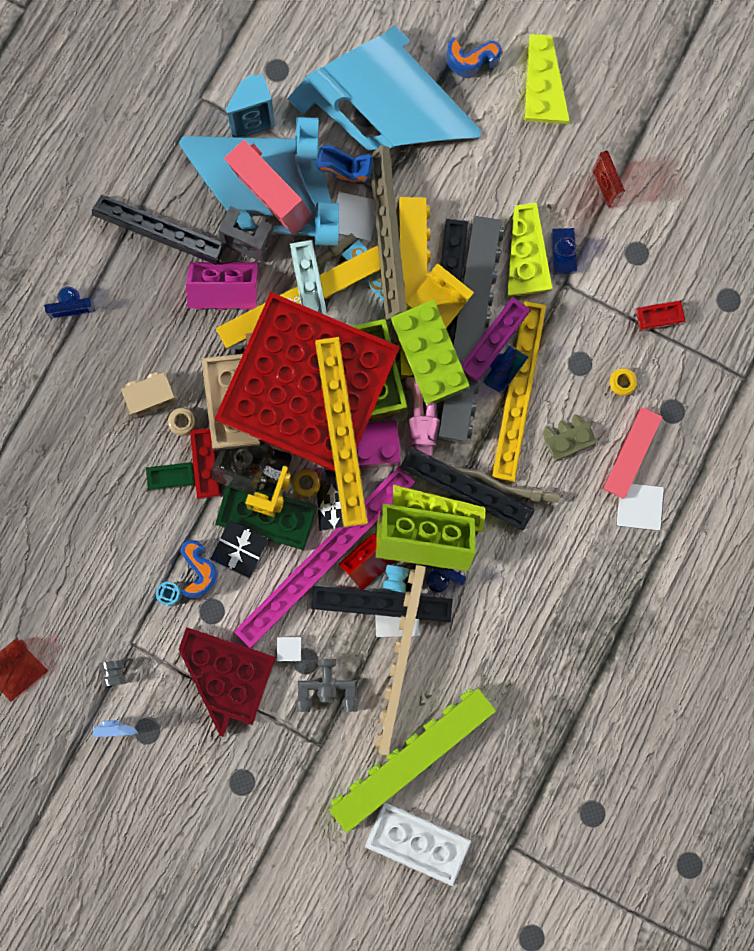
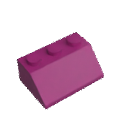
[186,262,258,310]
[357,420,401,469]

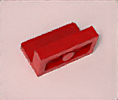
[338,534,396,590]

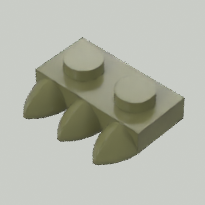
[544,414,597,462]

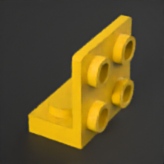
[407,263,474,328]
[245,466,292,517]

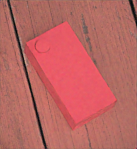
[224,140,314,236]

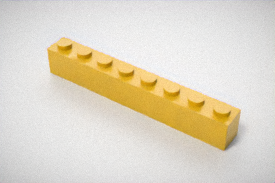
[396,197,431,380]

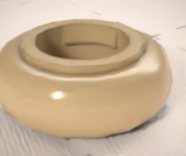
[168,408,196,436]

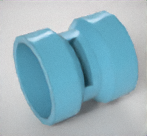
[382,565,410,593]
[156,582,182,606]

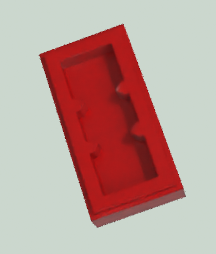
[635,300,686,331]

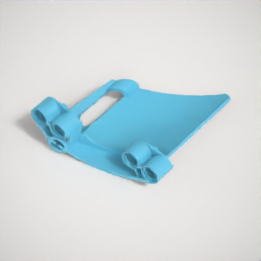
[287,25,481,151]
[179,117,339,246]

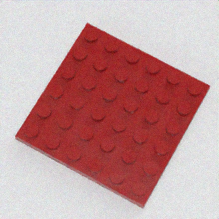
[214,292,400,472]

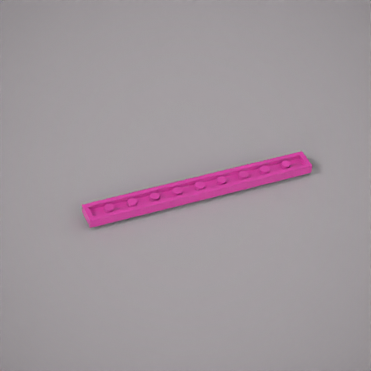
[234,466,415,648]

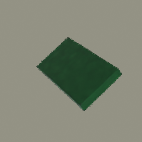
[215,480,317,551]

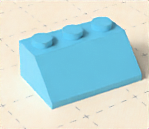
[226,74,275,137]

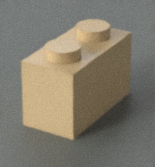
[121,372,177,419]

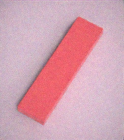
[603,407,662,499]

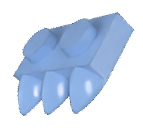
[93,720,138,737]

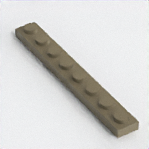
[370,145,407,321]

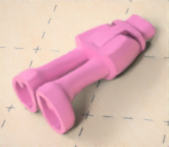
[404,377,441,456]

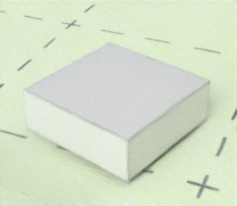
[277,637,301,661]

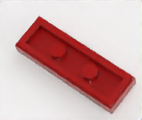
[190,428,221,499]

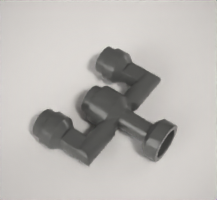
[295,659,359,712]

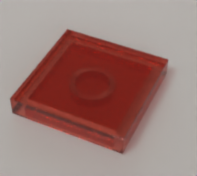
[592,150,625,209]

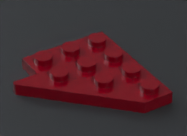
[178,627,276,737]

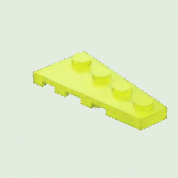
[524,34,570,124]
[507,202,552,298]
[392,485,486,531]

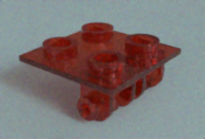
[0,637,48,701]

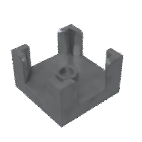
[218,206,275,262]

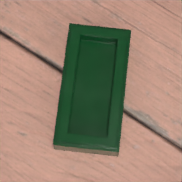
[146,462,195,491]

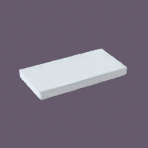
[365,802,471,886]

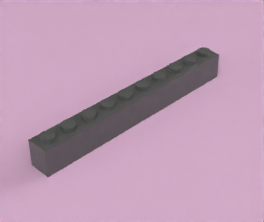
[438,216,504,444]

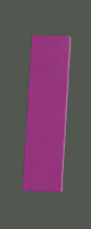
[461,297,531,384]

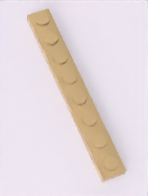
[375,565,426,756]

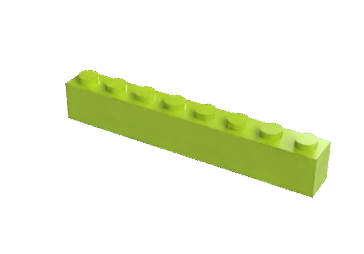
[329,688,496,833]

